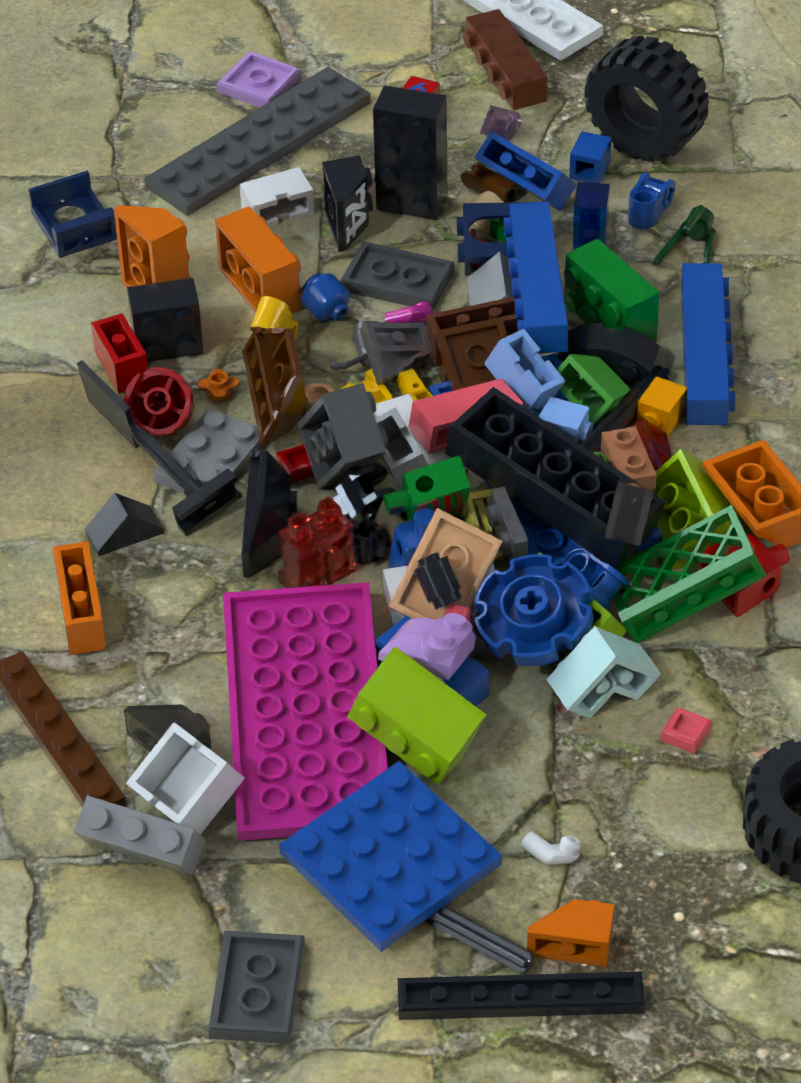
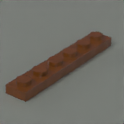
[0,650,127,808]

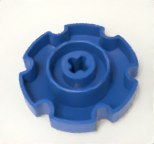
[474,554,594,666]

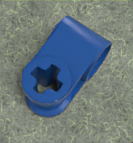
[628,172,676,229]
[562,548,630,610]

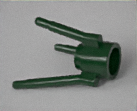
[652,205,716,265]

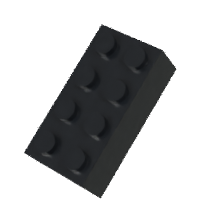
[373,85,448,220]

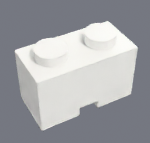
[240,167,314,227]

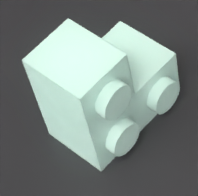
[546,626,661,718]

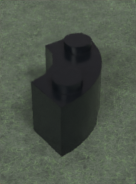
[557,323,660,386]

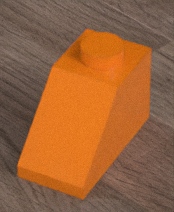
[527,899,614,967]

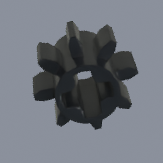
[343,520,387,564]

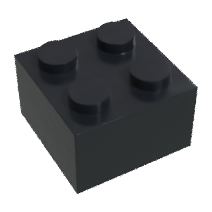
[127,278,204,362]

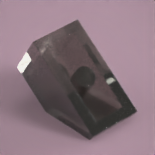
[124,704,211,752]

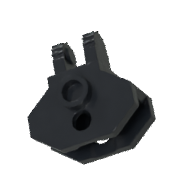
[319,463,396,526]

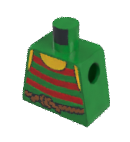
[383,456,471,522]

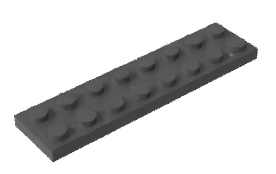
[145,67,371,216]

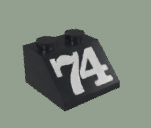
[322,155,373,252]

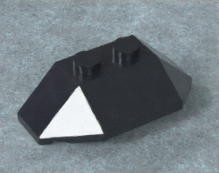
[241,451,298,577]

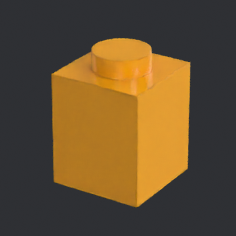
[637,376,687,438]

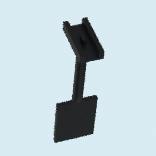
[76,360,242,536]

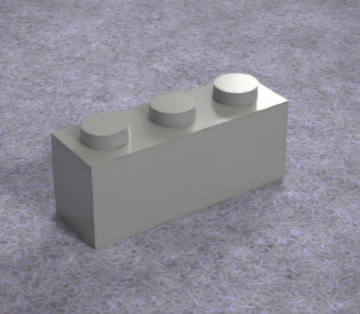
[73,795,206,876]

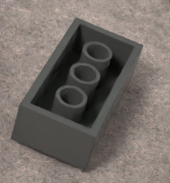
[297,383,388,489]

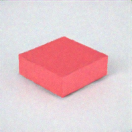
[661,707,712,754]

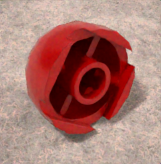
[124,367,195,437]

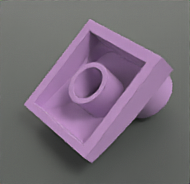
[378,613,476,680]

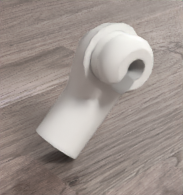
[521,831,581,865]

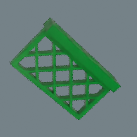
[613,505,767,643]

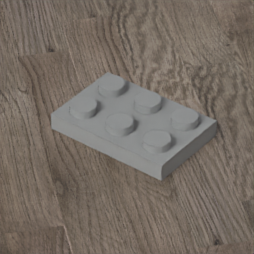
[154,408,264,493]

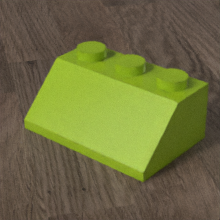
[655,449,738,570]
[347,646,486,786]

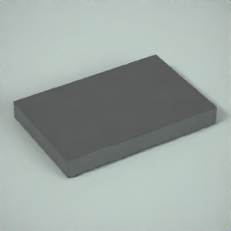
[340,241,455,311]
[208,930,305,1044]

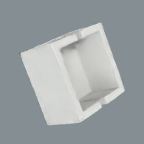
[126,723,245,835]

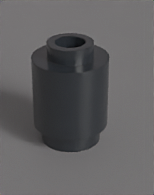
[414,552,462,610]

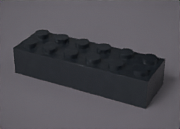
[445,387,665,569]

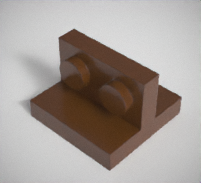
[435,317,507,391]

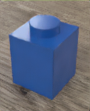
[569,131,612,185]

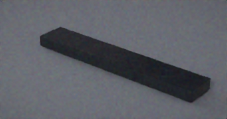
[398,971,645,1020]

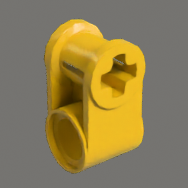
[250,296,298,341]

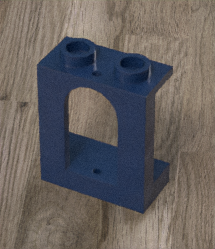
[28,170,117,258]
[457,202,530,276]

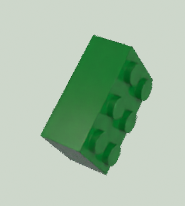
[563,239,660,342]

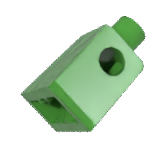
[557,354,630,425]

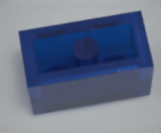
[573,182,610,250]

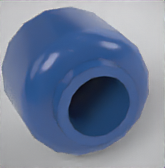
[302,273,350,322]

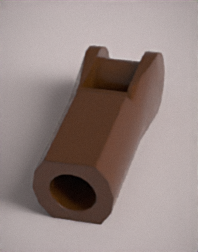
[461,162,518,202]

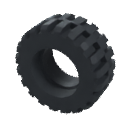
[584,36,709,161]
[743,739,801,884]

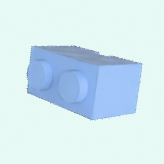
[484,329,565,412]

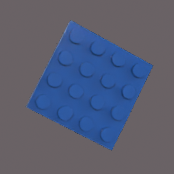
[279,761,502,952]

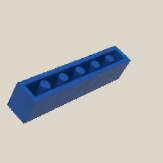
[503,201,568,354]
[681,263,735,425]

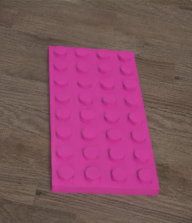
[223,582,388,841]

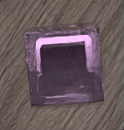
[480,105,522,142]

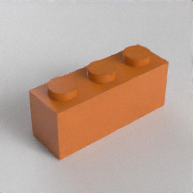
[53,541,106,655]

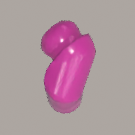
[385,302,433,325]

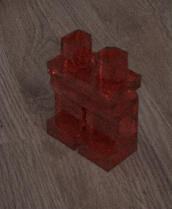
[278,497,355,588]

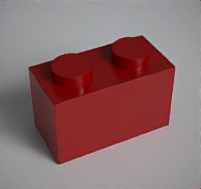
[91,313,148,394]

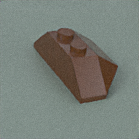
[242,327,308,445]

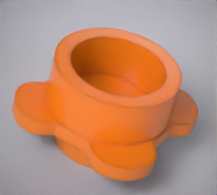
[198,369,239,402]

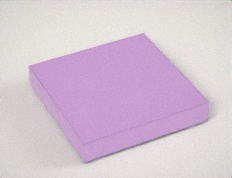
[217,51,301,107]

